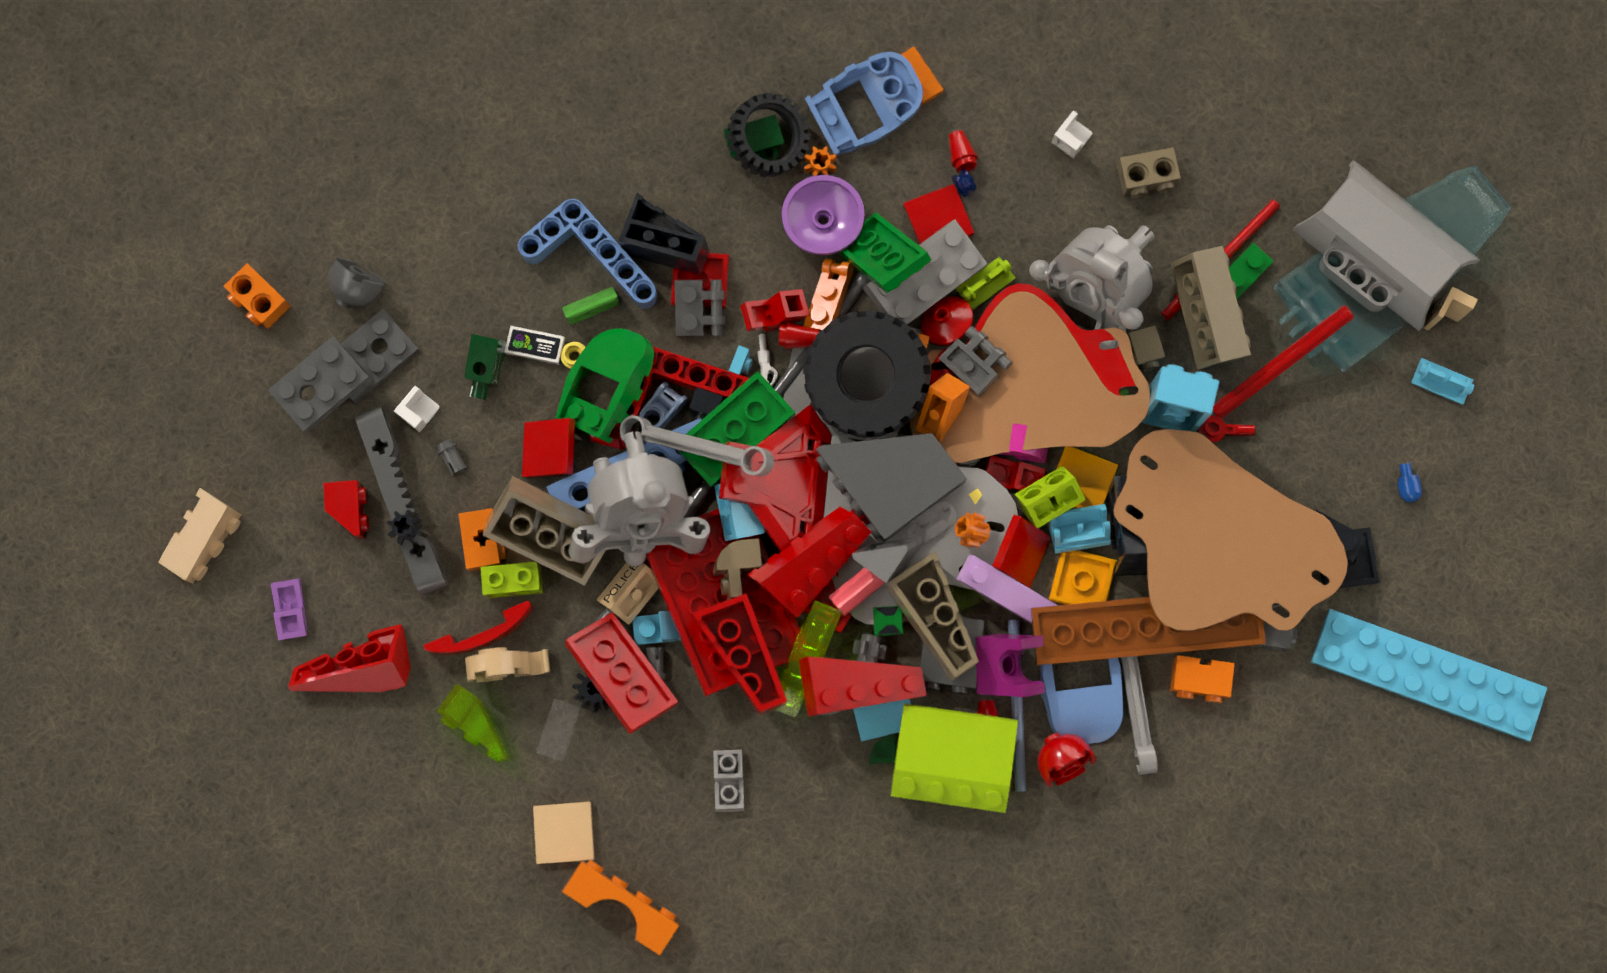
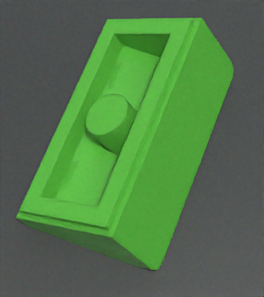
[562,287,620,325]

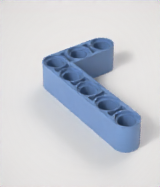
[518,199,658,309]

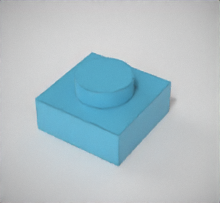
[729,346,753,375]

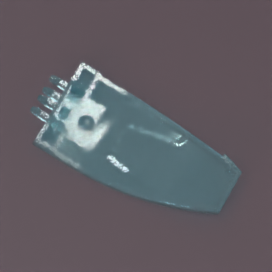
[1273,165,1511,373]

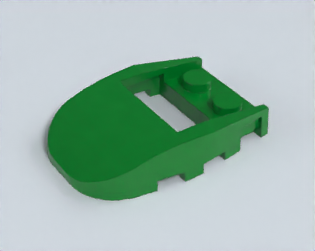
[555,329,654,444]

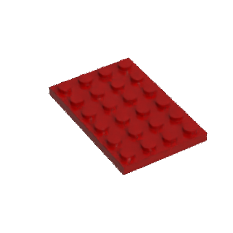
[646,508,810,697]

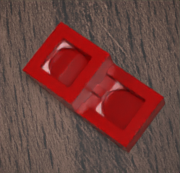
[984,456,1046,492]

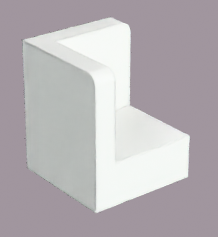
[1052,111,1092,158]
[394,386,440,432]

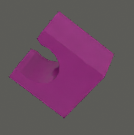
[975,634,1045,697]

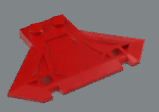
[719,404,832,552]

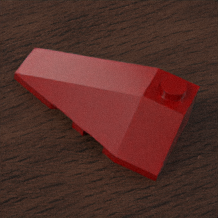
[288,624,411,692]

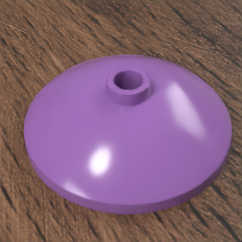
[782,175,864,255]

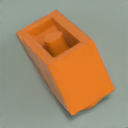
[916,373,970,443]

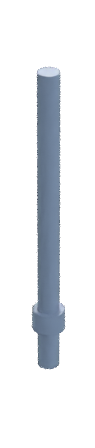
[1008,620,1026,792]

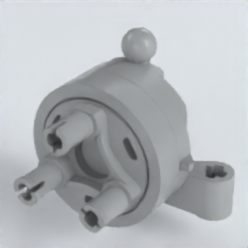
[1029,225,1154,350]
[569,432,710,566]

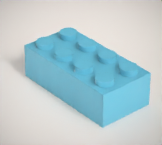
[1141,365,1219,432]

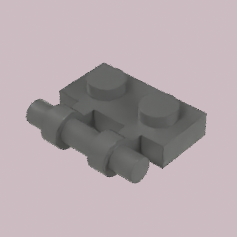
[675,279,725,336]
[939,326,1013,397]

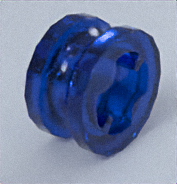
[952,169,977,197]

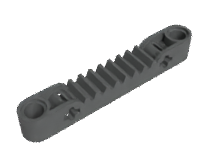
[355,406,448,596]

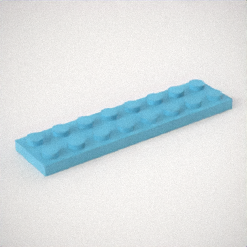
[1311,609,1547,742]

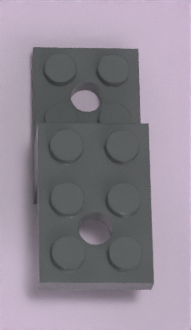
[268,309,419,434]

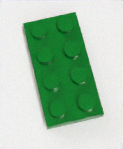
[838,212,932,293]
[677,371,795,488]

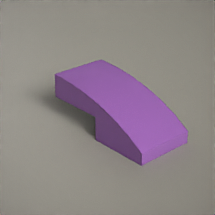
[271,578,307,640]

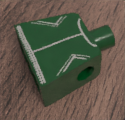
[464,334,506,400]

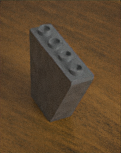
[816,433,967,542]

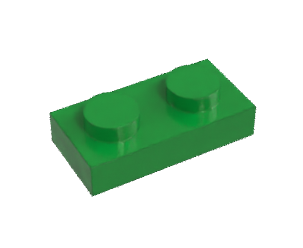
[1229,242,1273,299]

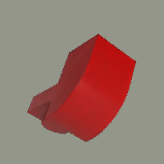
[740,289,810,333]

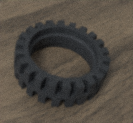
[727,93,810,177]

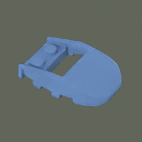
[805,52,923,156]
[1040,658,1123,744]

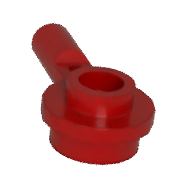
[1198,415,1255,443]

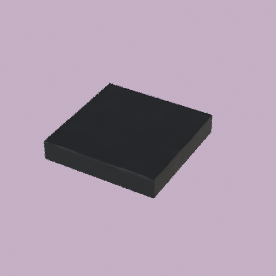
[1320,527,1380,589]

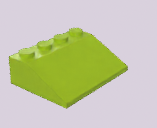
[891,704,1018,813]

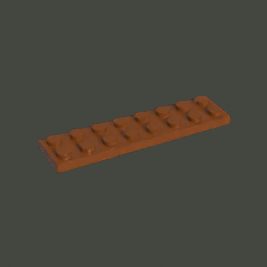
[1030,597,1266,665]

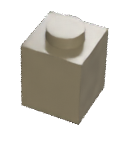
[1128,325,1165,372]

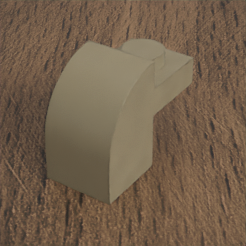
[713,539,762,600]

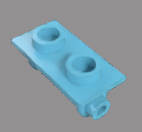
[1411,358,1474,405]

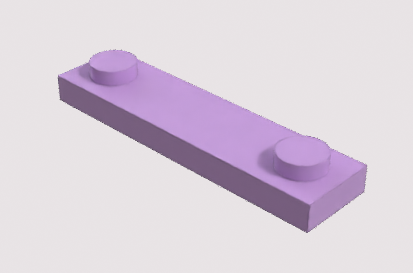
[956,554,1057,624]

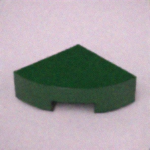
[869,733,896,765]

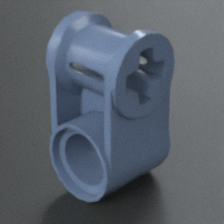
[639,381,688,429]

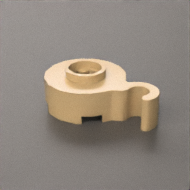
[465,647,551,682]

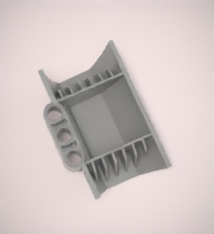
[1293,160,1480,331]

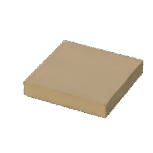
[533,802,595,864]

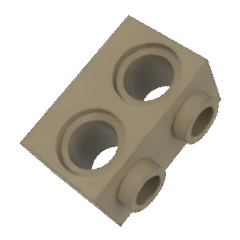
[1117,147,1181,198]

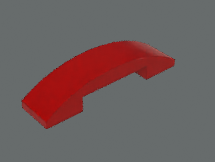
[423,600,534,655]

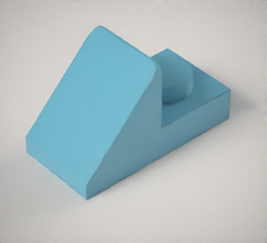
[633,611,681,646]

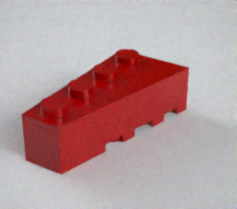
[747,506,872,618]
[692,594,787,715]
[798,657,927,716]

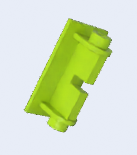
[956,257,1016,310]

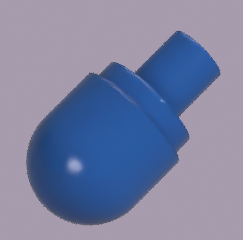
[1397,463,1422,502]

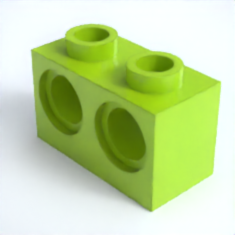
[1015,466,1086,529]
[481,562,543,599]

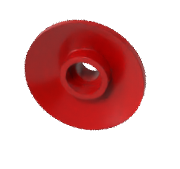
[921,296,973,346]

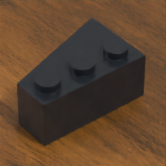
[618,193,710,275]
[1109,476,1147,576]

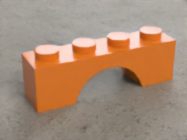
[562,859,679,955]

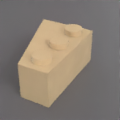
[158,488,241,584]

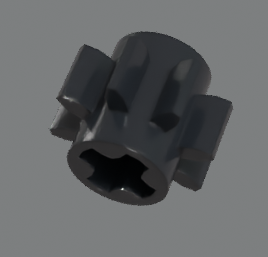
[386,510,423,546]

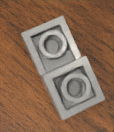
[713,750,744,812]

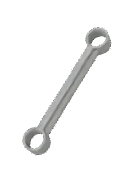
[620,415,774,477]
[1120,656,1157,775]

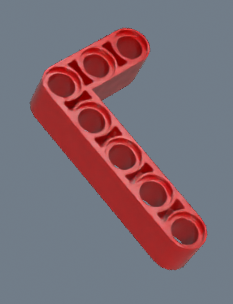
[630,347,749,425]

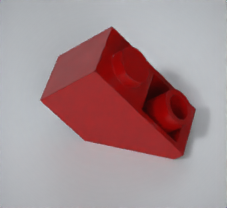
[323,480,369,539]

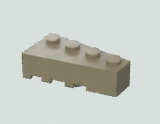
[886,551,979,682]

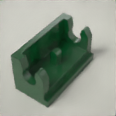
[723,114,784,159]

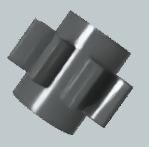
[852,634,887,663]

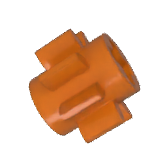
[804,146,836,176]
[955,512,990,548]

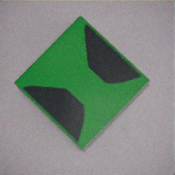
[873,606,903,636]

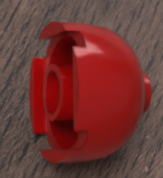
[1037,733,1097,787]

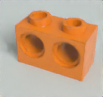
[224,263,291,329]

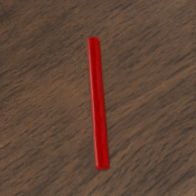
[1212,305,1354,419]

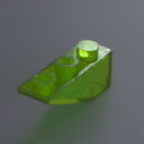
[436,683,512,763]

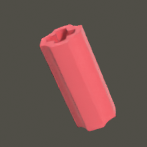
[829,567,885,616]

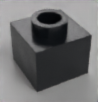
[689,388,724,420]

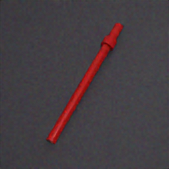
[1161,200,1280,320]

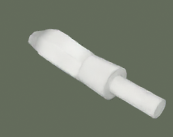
[757,334,778,386]

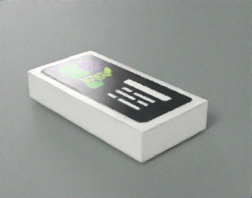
[505,326,565,365]

